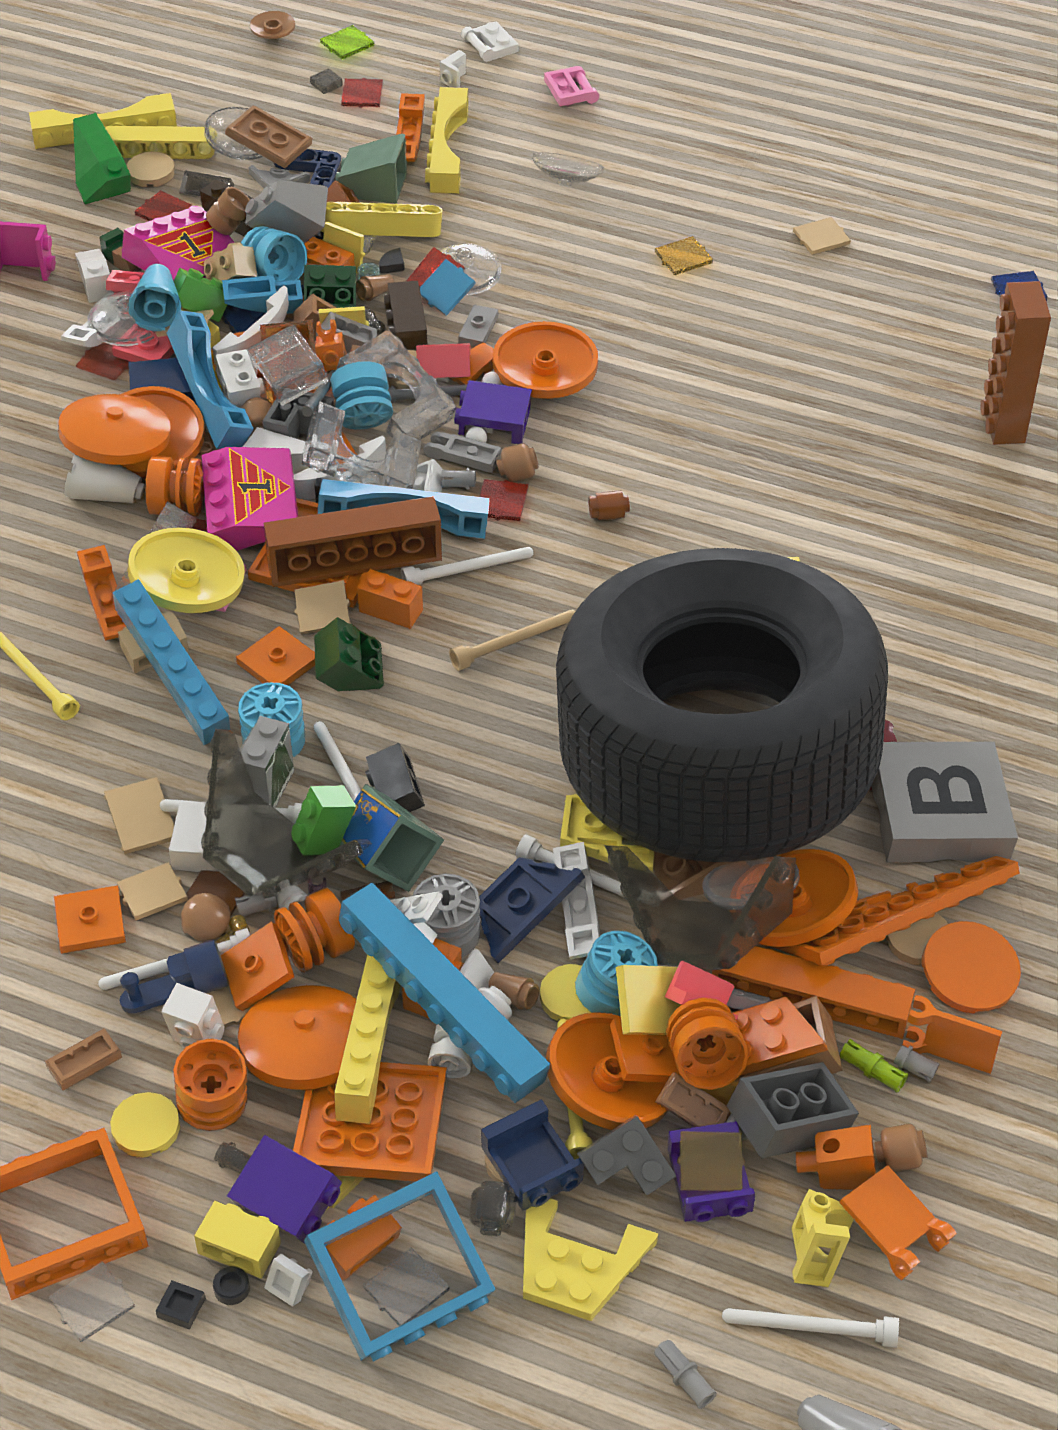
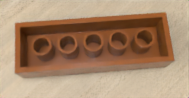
[980,281,1051,445]
[263,496,442,587]

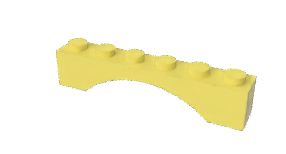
[425,87,468,194]
[29,93,177,149]
[334,955,401,1124]

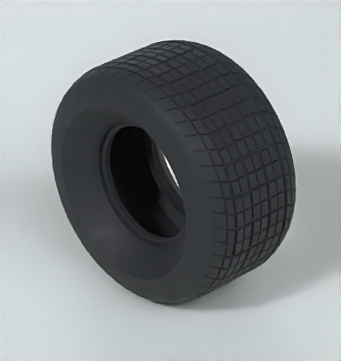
[556,548,888,862]

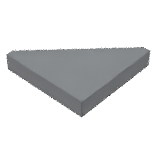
[249,165,310,188]

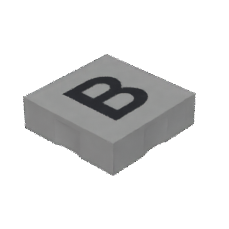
[871,742,1018,862]

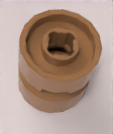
[206,187,250,235]

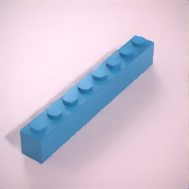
[338,883,550,1103]

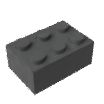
[727,1062,859,1159]

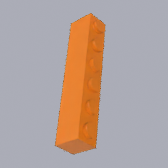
[712,937,915,1039]

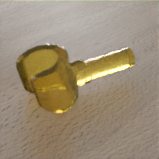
[215,915,250,944]

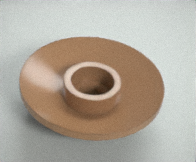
[250,11,295,39]

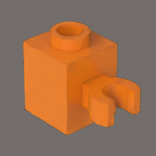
[315,319,347,372]

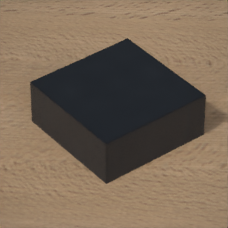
[156,1280,206,1330]

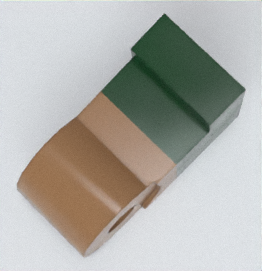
[99,228,139,272]

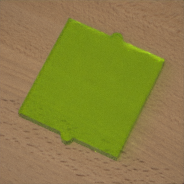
[320,25,375,60]

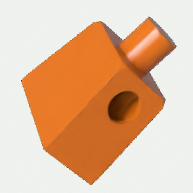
[796,1125,876,1190]

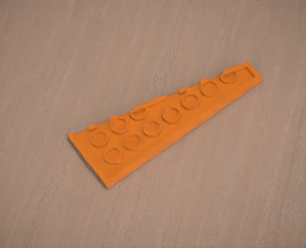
[771,856,1020,966]

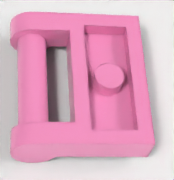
[544,66,599,106]

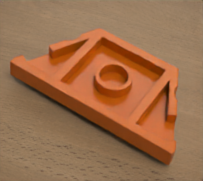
[733,997,828,1076]

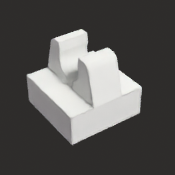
[264,1254,313,1307]

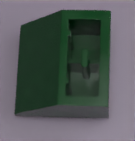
[304,264,356,308]
[314,617,384,692]

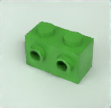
[174,268,227,322]
[291,785,356,855]

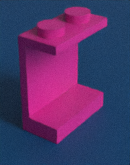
[0,221,56,281]

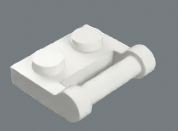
[461,21,519,62]

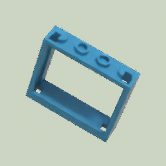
[304,1171,496,1362]

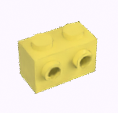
[194,1201,281,1279]

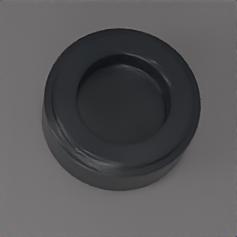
[213,1266,250,1305]

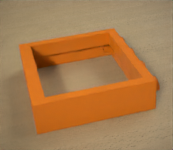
[0,1128,149,1300]

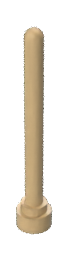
[449,610,576,671]

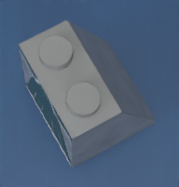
[214,716,294,807]

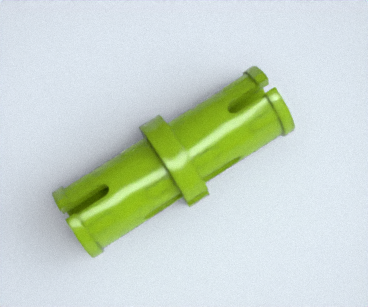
[840,1039,908,1093]

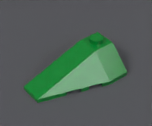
[73,113,131,205]

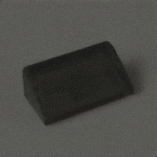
[179,170,235,198]

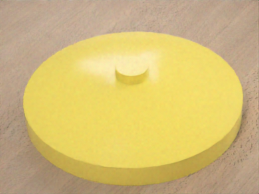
[127,528,245,613]

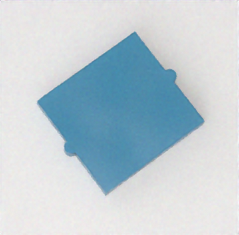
[420,259,476,316]

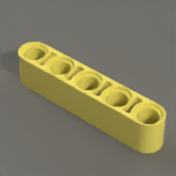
[105,126,217,159]
[321,202,443,237]

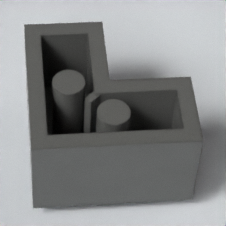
[263,386,336,439]
[577,1115,676,1195]

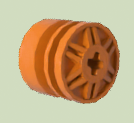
[145,456,205,516]
[274,888,355,973]
[666,997,748,1090]
[173,1038,248,1131]

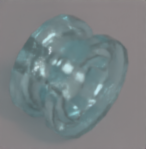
[357,263,380,280]

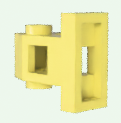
[792,1189,854,1287]

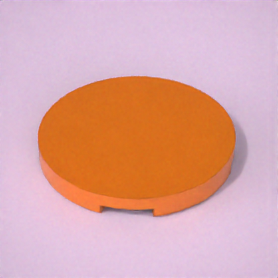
[921,921,1021,1014]

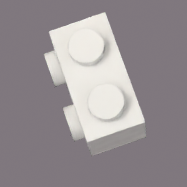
[215,349,264,408]
[161,983,224,1048]

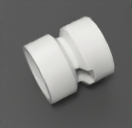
[428,1024,472,1078]

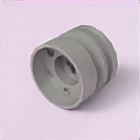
[413,873,481,957]

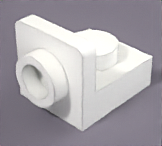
[440,50,466,88]

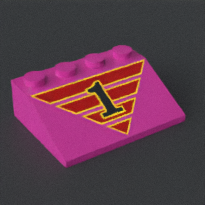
[122,206,235,281]
[202,447,298,551]

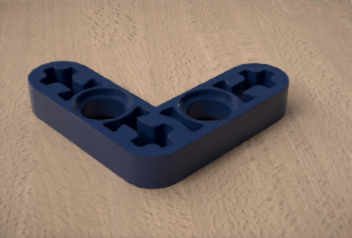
[274,149,342,188]

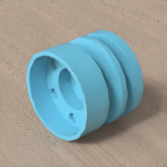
[241,226,307,282]
[330,361,394,430]
[238,683,305,757]
[575,930,658,1016]

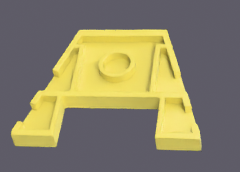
[560,794,654,876]
[523,1198,658,1321]

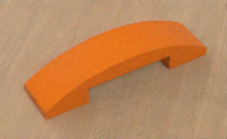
[396,93,425,162]
[77,545,126,641]

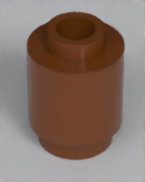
[588,490,630,520]

